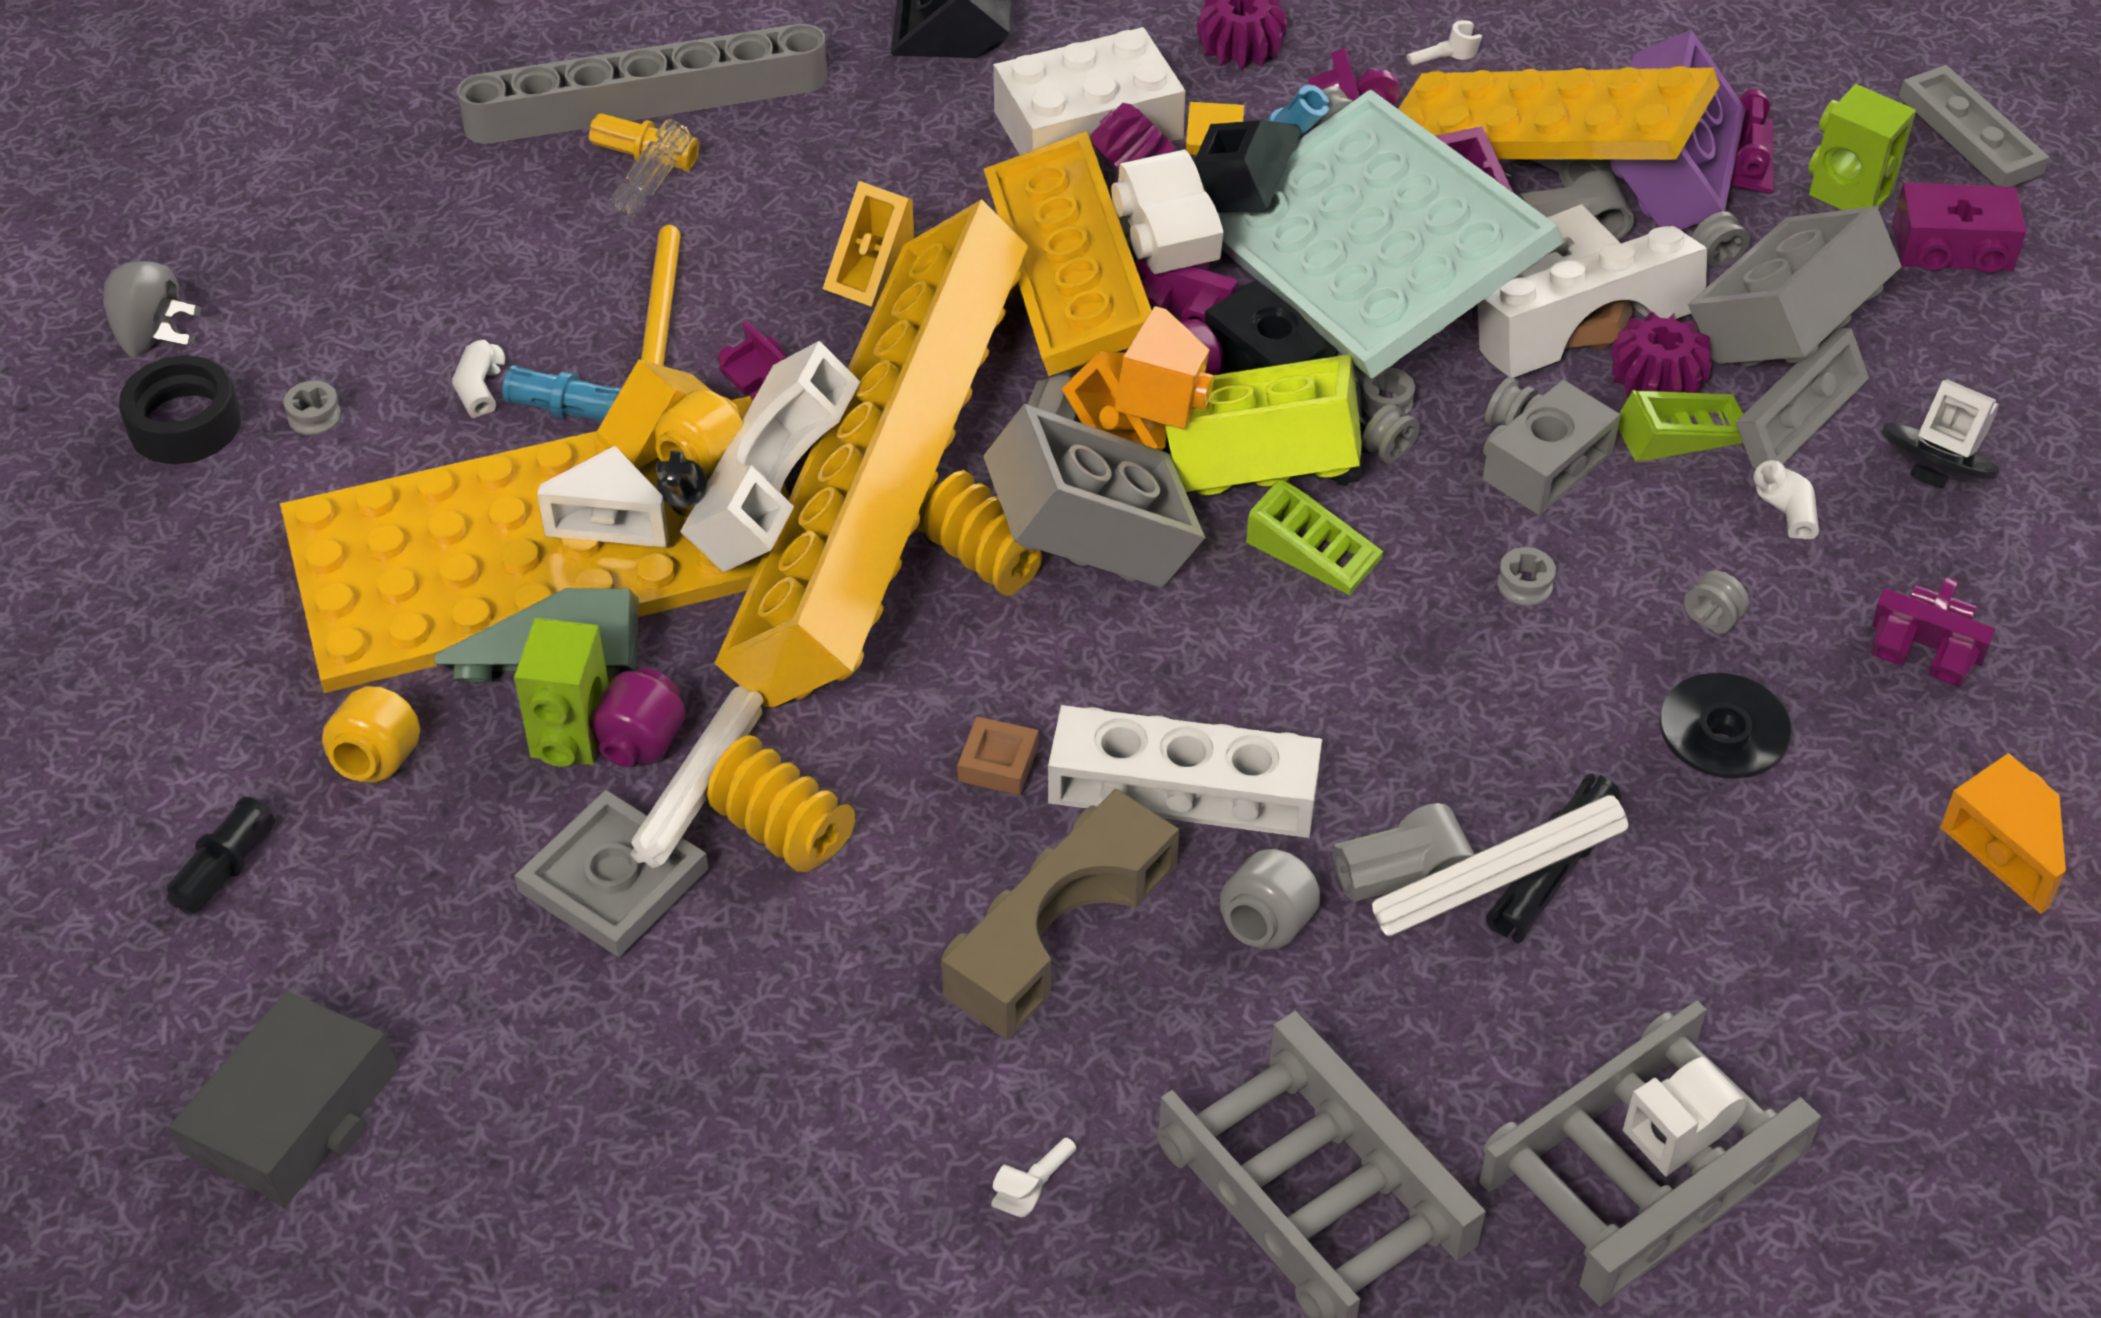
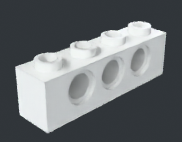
[1048,705,1322,838]

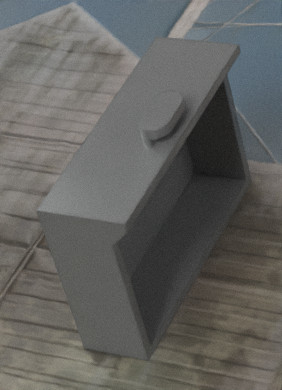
[168,990,400,1208]

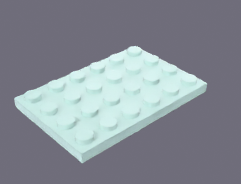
[1218,89,1564,379]

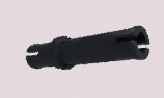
[1486,774,1621,943]

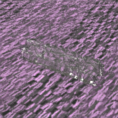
[610,119,692,219]

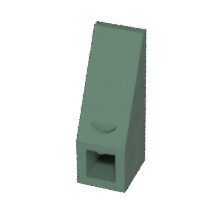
[435,588,639,683]

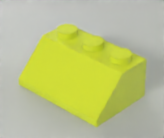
[1165,355,1362,495]

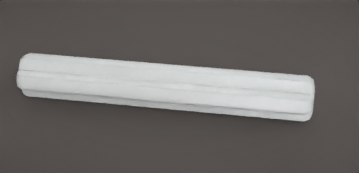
[631,686,764,868]
[1372,795,1628,937]

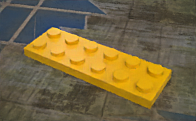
[1398,66,1720,160]
[984,131,1152,376]

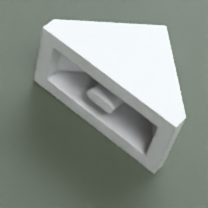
[537,446,669,547]

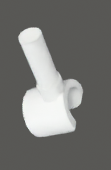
[1407,20,1482,66]
[991,1138,1076,1217]

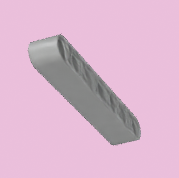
[457,24,828,144]

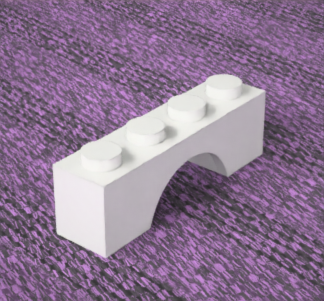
[1478,226,1707,378]
[680,341,860,572]

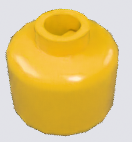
[655,389,743,479]
[322,686,421,783]

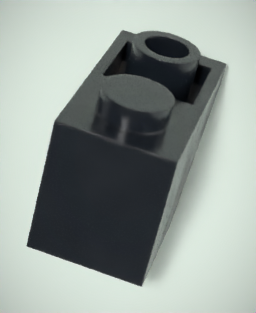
[1194,120,1300,213]

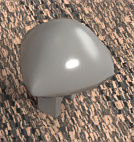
[103,261,202,357]

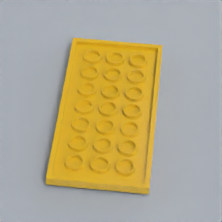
[280,396,790,693]

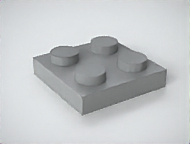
[514,790,708,958]

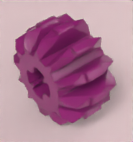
[1197,0,1287,70]
[1091,103,1178,172]
[1611,311,1712,398]

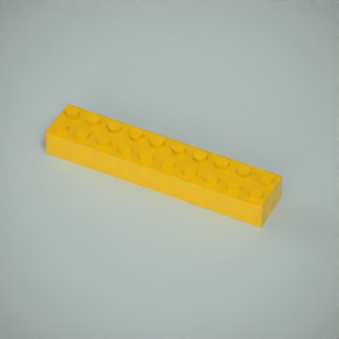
[714,199,1028,708]

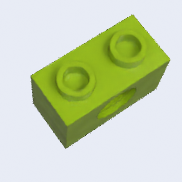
[1808,84,1916,210]
[514,618,609,767]

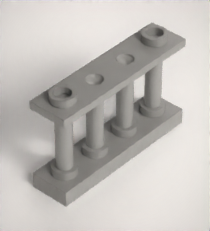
[1479,1000,1821,1307]
[1157,1010,1486,1318]

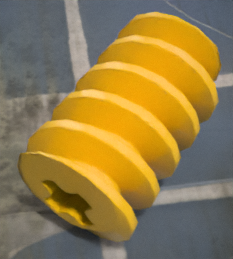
[916,470,1042,596]
[707,735,855,872]

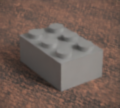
[1688,206,1902,367]
[983,404,1205,588]

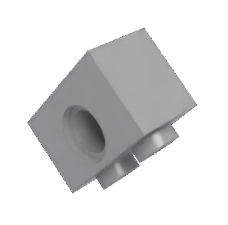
[1483,379,1621,516]

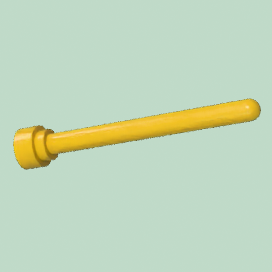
[641,225,681,366]

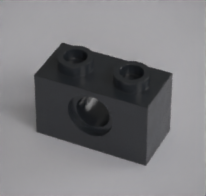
[1205,280,1336,372]

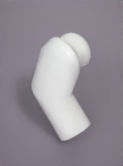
[452,340,505,418]
[1753,460,1819,539]

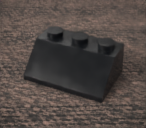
[891,0,1011,58]

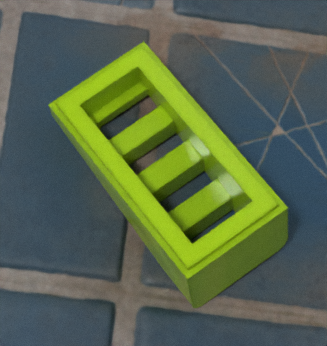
[1618,390,1743,462]
[1246,479,1383,595]

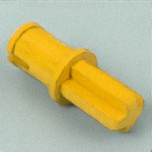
[589,113,699,173]

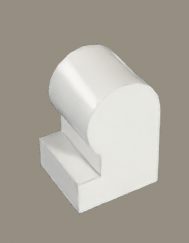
[1918,379,1999,458]
[1622,1057,1747,1177]

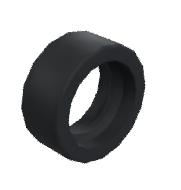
[119,355,241,465]

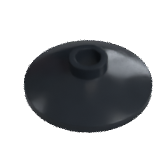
[1881,423,2000,488]
[1659,673,1792,778]

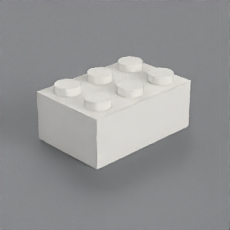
[993,27,1185,160]

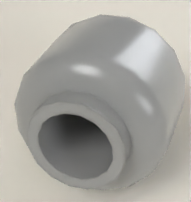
[1220,849,1320,950]

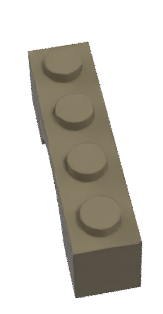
[941,788,1179,1040]

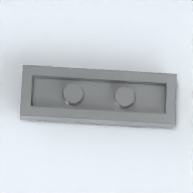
[1899,65,2050,187]
[1735,328,1869,469]

